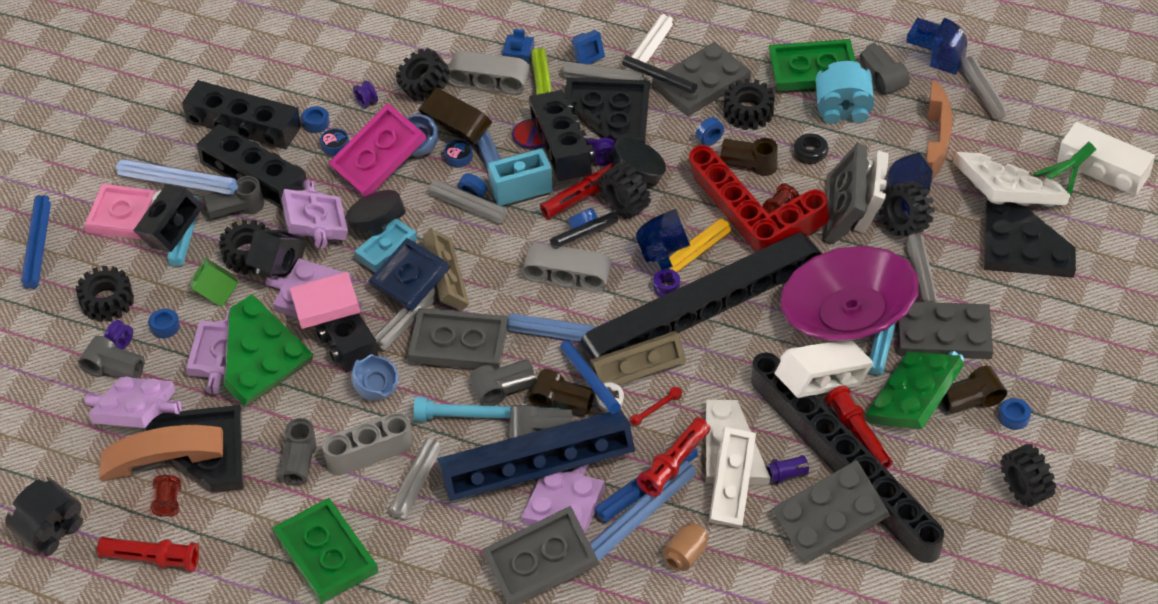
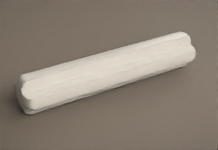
[626,14,673,71]

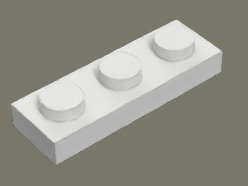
[708,427,756,528]

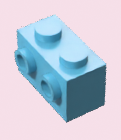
[487,148,553,206]

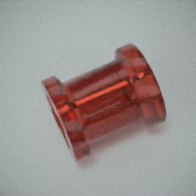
[763,183,800,214]
[150,474,182,517]

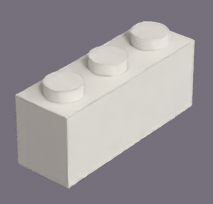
[1057,122,1155,196]
[775,340,874,398]

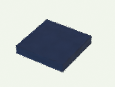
[368,238,451,312]

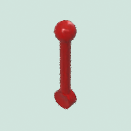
[630,387,682,426]

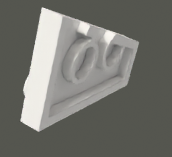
[853,150,889,234]
[706,400,770,485]

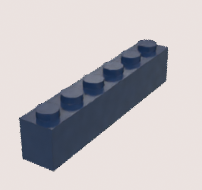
[437,409,635,501]

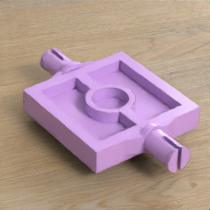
[281,180,348,248]
[265,258,362,325]
[186,305,232,395]
[85,377,182,428]
[522,464,606,534]

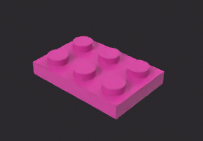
[328,103,427,197]

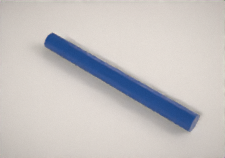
[560,340,621,414]

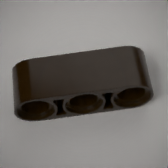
[418,87,492,145]

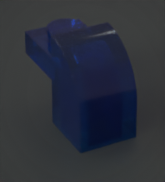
[906,17,967,75]
[886,152,933,216]
[636,209,690,271]

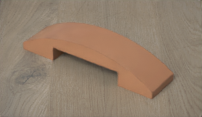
[924,81,952,182]
[99,425,223,481]

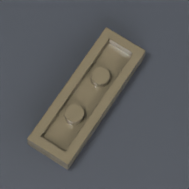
[423,228,470,311]
[590,331,686,385]

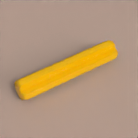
[661,219,731,273]

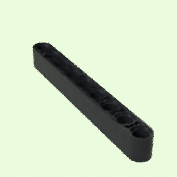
[580,232,822,359]
[751,352,944,563]

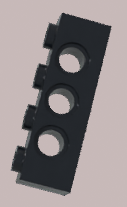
[182,80,301,150]
[529,90,595,182]
[196,124,307,210]

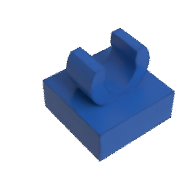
[502,29,534,64]
[571,30,605,64]

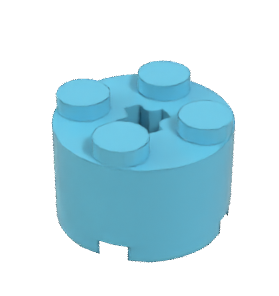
[815,61,874,124]

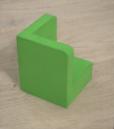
[189,257,238,306]

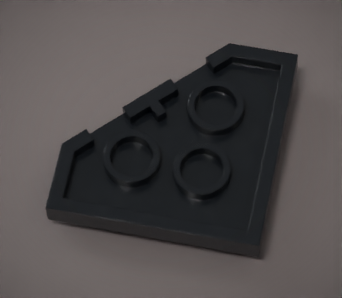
[565,77,650,143]
[984,199,1076,278]
[146,405,244,492]

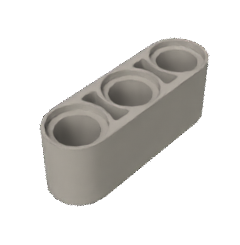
[448,51,530,95]
[522,243,612,292]
[322,413,413,475]

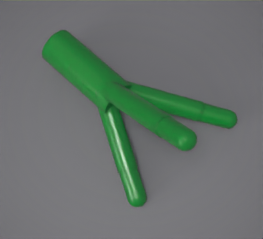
[1034,141,1097,196]

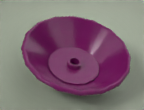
[780,246,919,341]

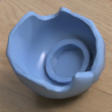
[407,114,438,157]
[351,354,399,401]

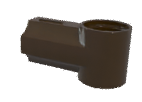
[720,138,778,176]
[941,365,1008,414]
[528,369,595,415]

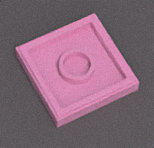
[84,184,157,240]
[290,271,360,329]

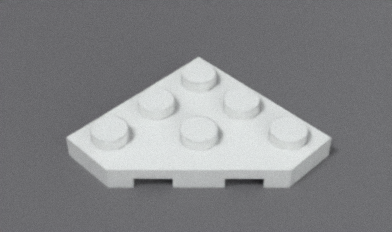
[953,152,1070,207]

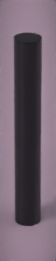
[622,55,697,94]
[550,212,618,249]

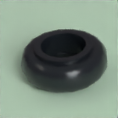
[793,133,829,163]

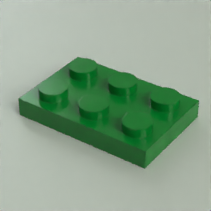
[769,39,856,92]
[865,351,964,429]
[272,498,379,604]

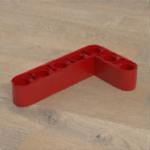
[689,145,830,252]

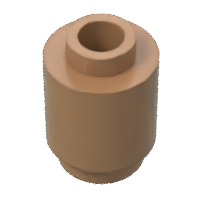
[662,522,709,571]

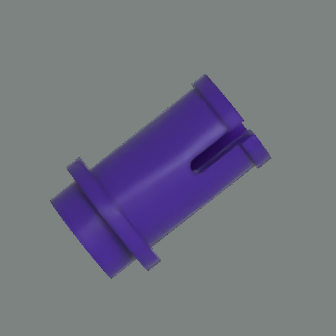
[766,455,809,484]

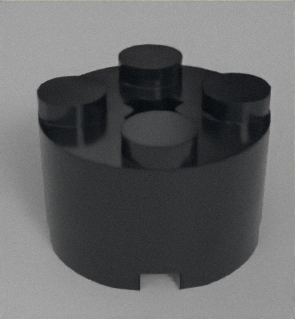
[5,477,83,556]

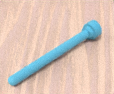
[414,397,560,422]

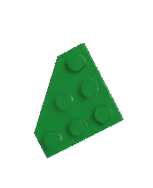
[224,294,314,407]

